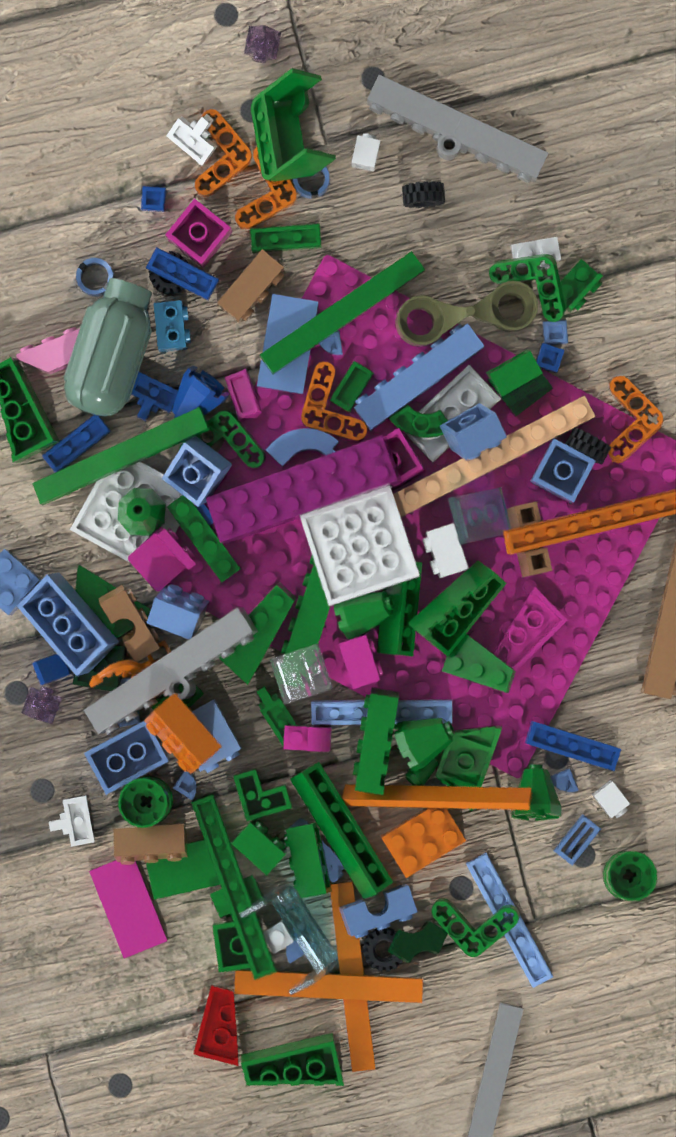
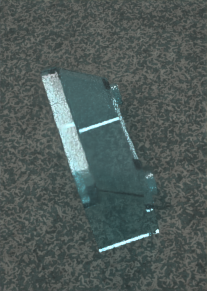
[239,884,338,995]

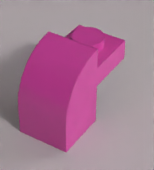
[283,725,332,752]

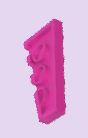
[494,587,568,671]

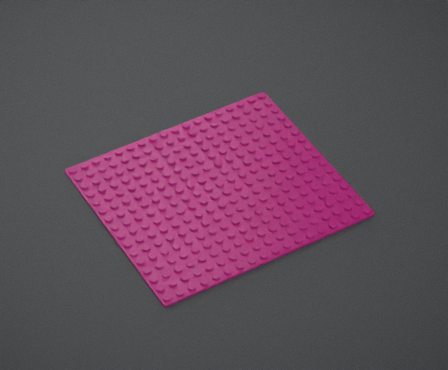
[167,255,676,778]

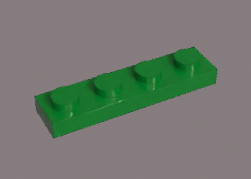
[167,495,241,583]

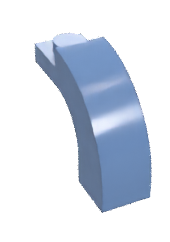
[266,428,340,467]

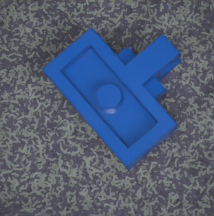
[131,372,178,422]

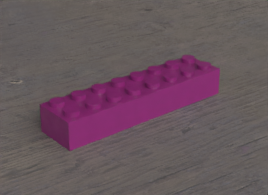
[206,435,402,544]

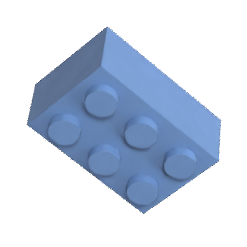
[84,721,171,795]

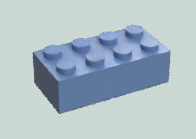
[17,572,119,676]

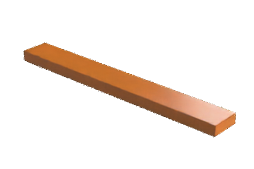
[503,489,676,555]
[342,784,532,810]
[330,881,375,1072]
[234,970,423,1003]

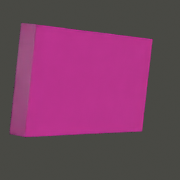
[89,860,168,958]

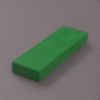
[250,224,322,253]

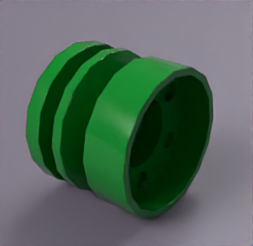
[118,776,174,828]
[603,851,657,901]

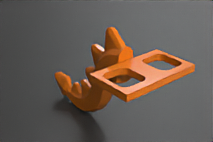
[89,640,171,687]

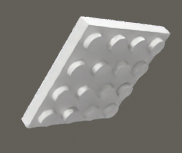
[70,462,182,563]
[300,486,420,606]

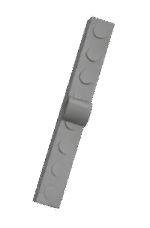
[367,75,548,183]
[84,608,258,735]

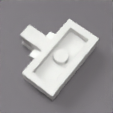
[167,114,217,165]
[511,237,561,280]
[49,795,95,847]

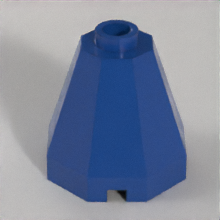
[172,365,230,418]

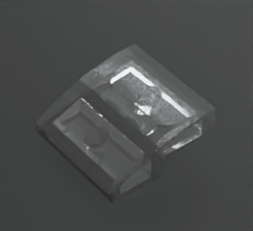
[270,644,333,705]

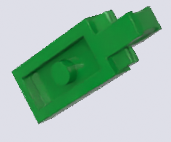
[257,686,298,750]

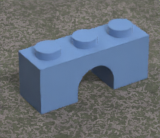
[339,884,417,938]

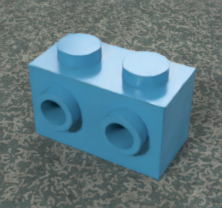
[153,300,191,352]

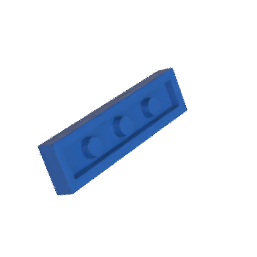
[525,721,621,771]

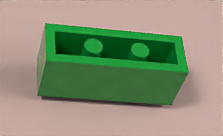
[284,823,332,899]

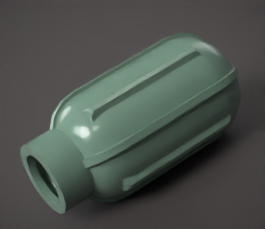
[64,278,152,417]

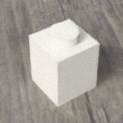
[351,134,380,172]
[592,780,630,818]
[263,919,296,954]

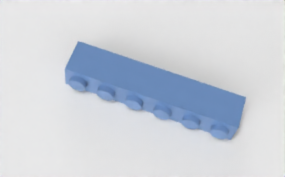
[354,323,484,432]

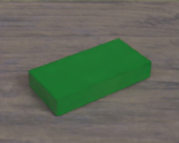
[329,361,374,413]

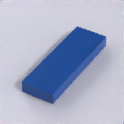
[146,247,219,301]
[42,415,112,473]

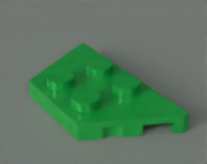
[75,565,151,638]
[435,726,502,811]

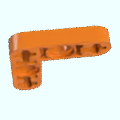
[195,109,252,197]
[235,147,297,230]
[301,361,367,441]
[608,376,663,463]

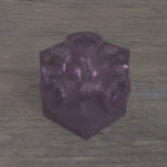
[244,25,281,63]
[21,685,62,724]

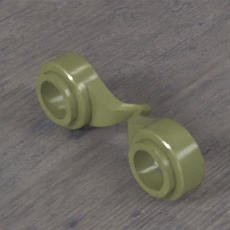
[395,281,538,347]

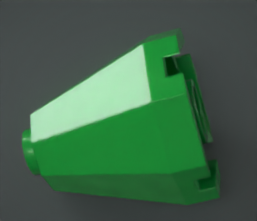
[118,488,166,536]
[334,591,395,640]
[394,718,455,771]
[511,764,562,821]

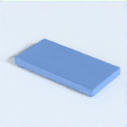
[257,294,319,394]

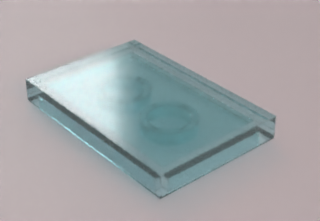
[448,487,511,545]

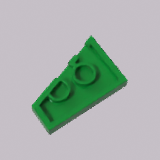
[442,634,516,693]

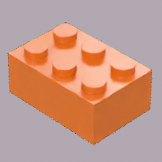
[145,693,222,774]
[381,808,466,878]

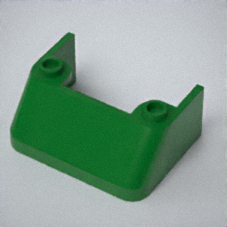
[251,68,336,182]

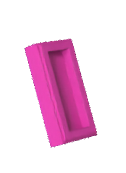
[224,369,262,421]

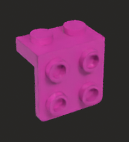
[128,527,196,591]

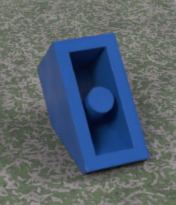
[32,654,72,685]

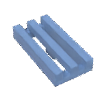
[553,814,601,865]

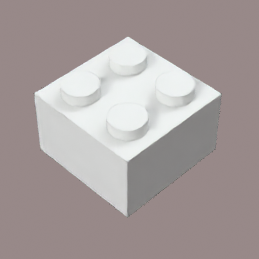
[422,523,468,579]

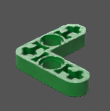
[489,254,566,322]
[179,410,266,468]
[431,898,520,957]

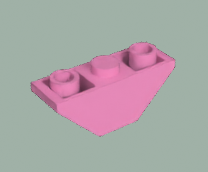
[16,327,80,374]

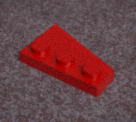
[193,984,239,1066]

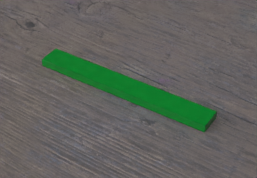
[259,251,425,375]
[32,407,210,505]
[191,795,277,980]

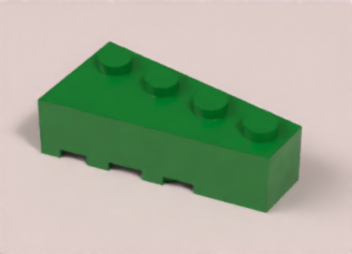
[0,357,60,463]
[407,561,506,657]
[219,582,297,685]
[353,687,400,795]
[241,1033,344,1086]

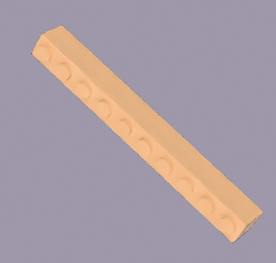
[393,396,596,518]

